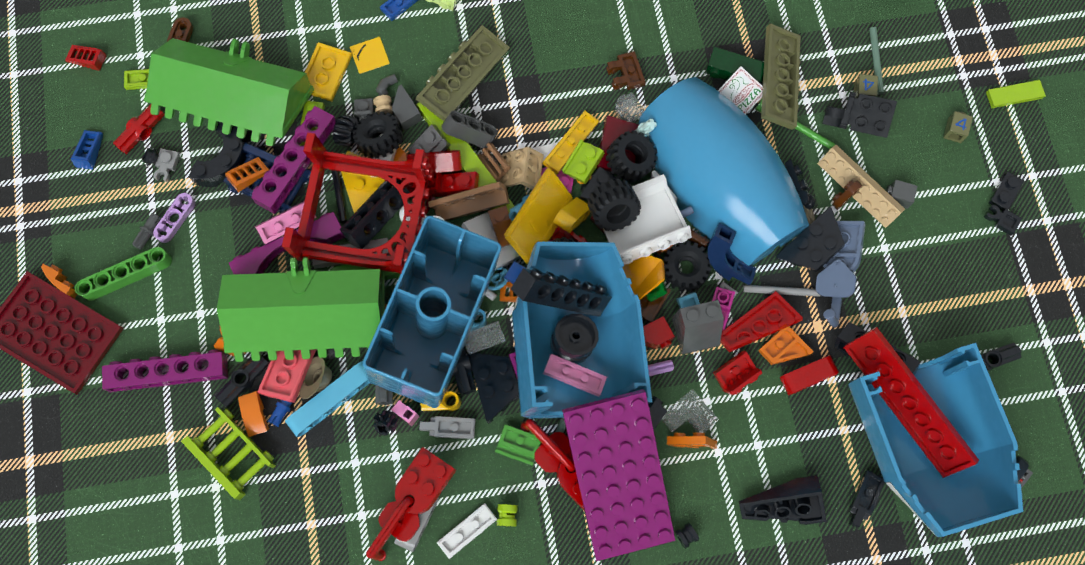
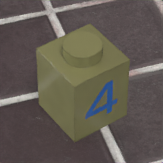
[854,74,878,98]
[943,111,973,143]

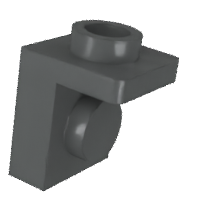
[353,98,374,123]

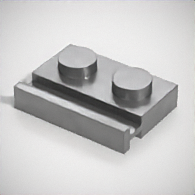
[407,124,450,154]

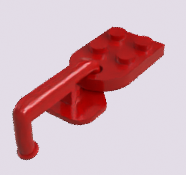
[521,419,584,510]
[366,447,456,561]

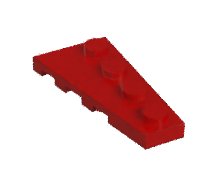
[720,291,803,352]

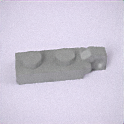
[419,416,475,439]

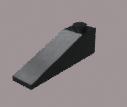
[739,475,827,525]

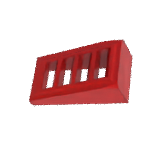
[65,45,107,71]

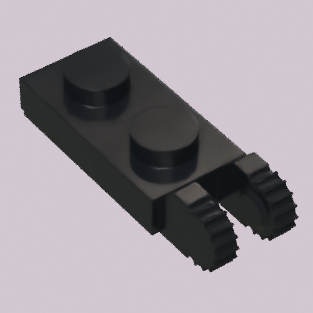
[785,159,816,209]

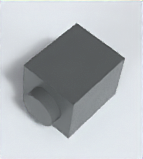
[886,180,918,209]

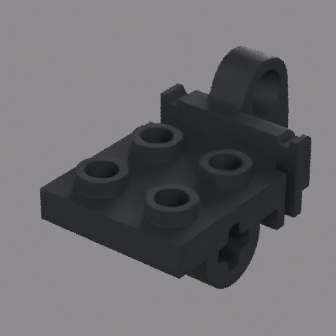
[822,91,897,138]

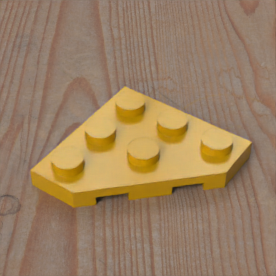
[341,151,385,213]

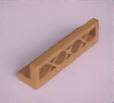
[428,182,510,221]

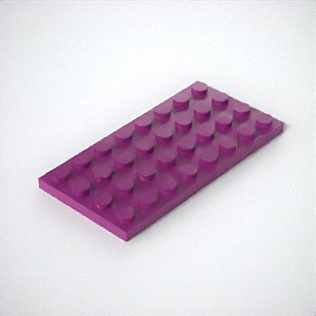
[562,389,675,562]

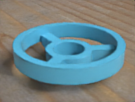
[488,267,508,290]

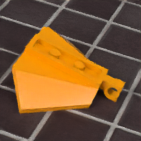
[622,255,665,300]

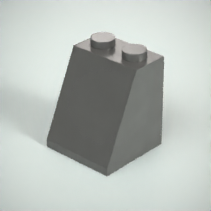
[672,300,724,355]

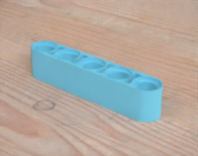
[285,361,370,438]

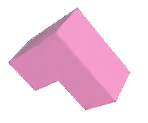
[391,400,419,426]

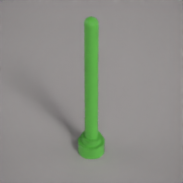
[755,99,835,149]

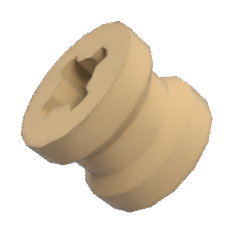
[373,95,393,114]

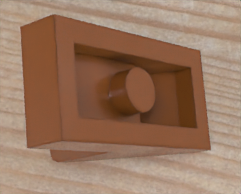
[488,205,512,248]

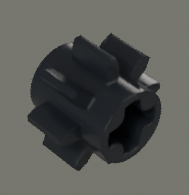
[372,410,398,435]

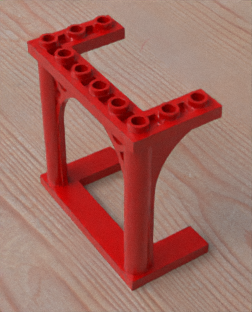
[282,132,434,274]

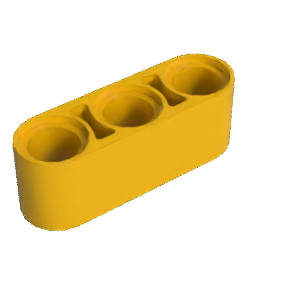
[553,197,591,233]

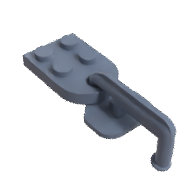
[816,221,866,328]

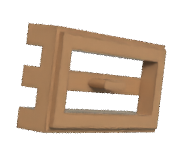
[478,142,511,181]

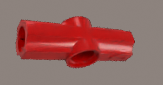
[113,104,165,154]

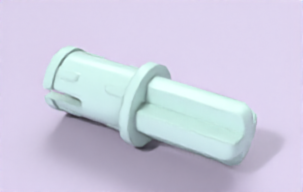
[635,119,657,137]

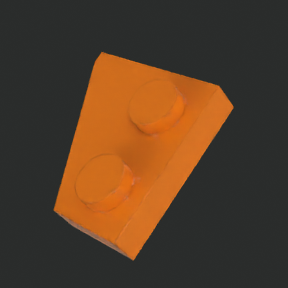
[758,327,814,365]
[667,432,717,449]

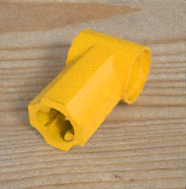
[420,391,461,411]

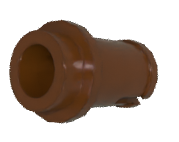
[688,228,710,248]

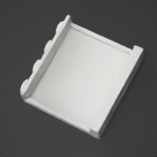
[603,174,692,264]

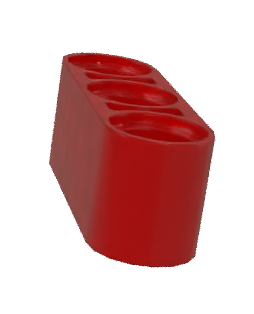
[406,150,462,173]
[780,355,839,396]

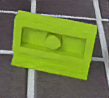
[562,140,605,184]

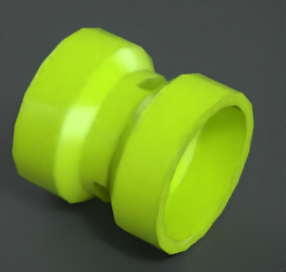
[497,504,518,527]

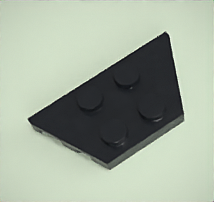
[776,207,845,272]
[468,352,519,424]

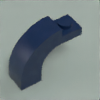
[707,223,757,285]

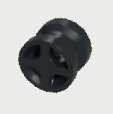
[674,522,699,549]

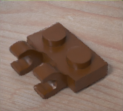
[606,51,646,90]

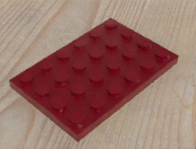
[0,271,124,395]

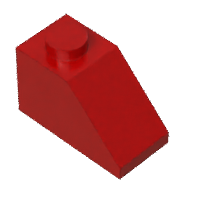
[643,316,675,349]

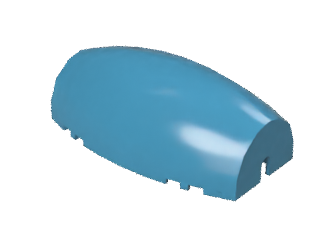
[638,77,809,266]

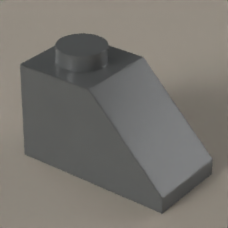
[392,84,422,131]

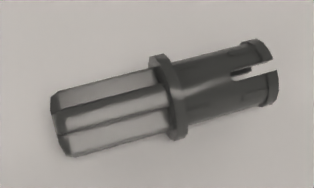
[132,213,162,250]

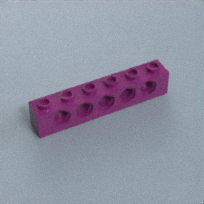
[251,106,336,214]
[102,350,228,392]

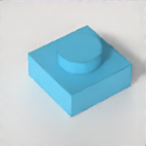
[676,292,700,308]

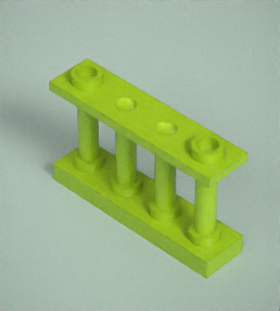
[181,407,276,500]

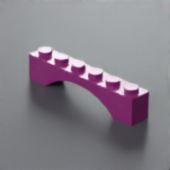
[229,212,345,275]

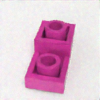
[712,287,735,331]

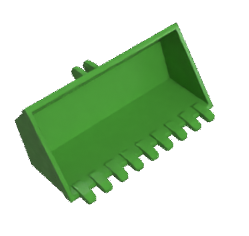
[144,38,314,146]
[217,257,385,362]

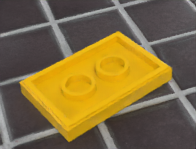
[305,42,352,102]

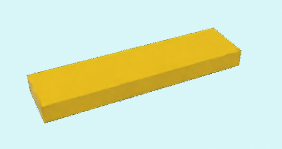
[542,111,599,174]

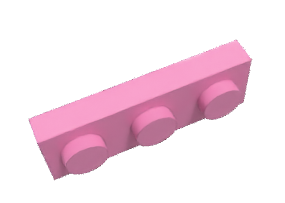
[255,201,316,244]
[543,354,607,397]

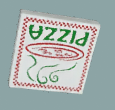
[718,66,763,115]

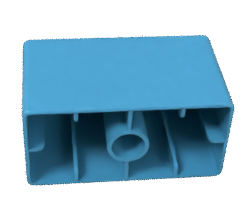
[362,216,501,408]

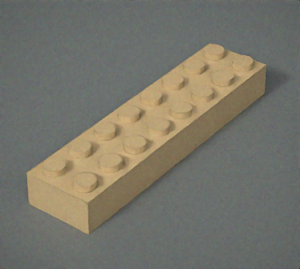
[817,145,905,228]

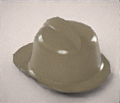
[299,356,332,399]

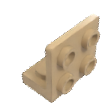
[498,147,544,190]

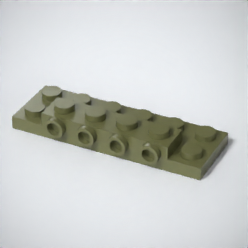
[761,23,801,130]
[416,25,510,121]

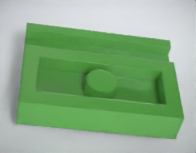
[495,425,541,466]

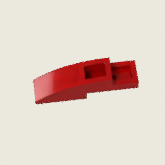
[405,171,479,197]

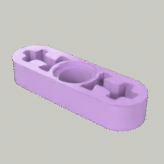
[153,193,195,243]

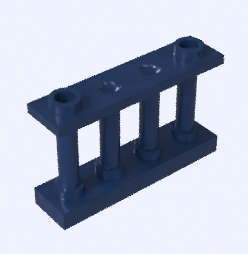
[223,143,311,213]

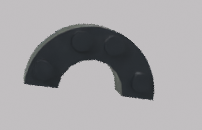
[188,122,247,187]

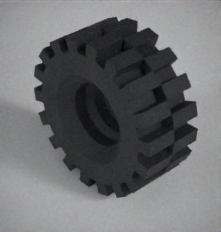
[353,112,403,159]
[663,241,712,292]

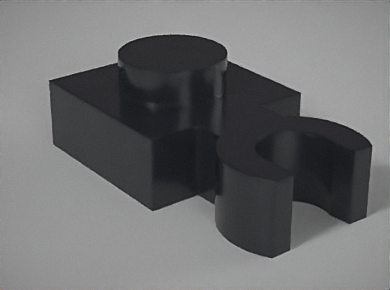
[984,205,1023,236]

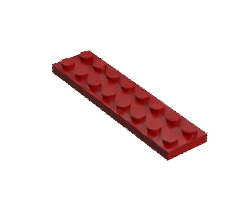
[843,327,979,478]

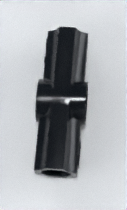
[981,342,1022,371]
[453,348,476,395]
[214,356,269,408]

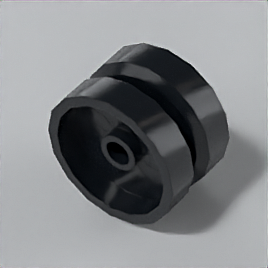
[550,314,599,364]

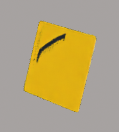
[350,37,390,74]

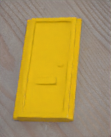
[504,168,573,264]

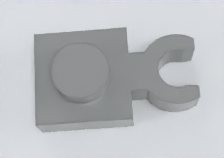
[154,148,180,183]

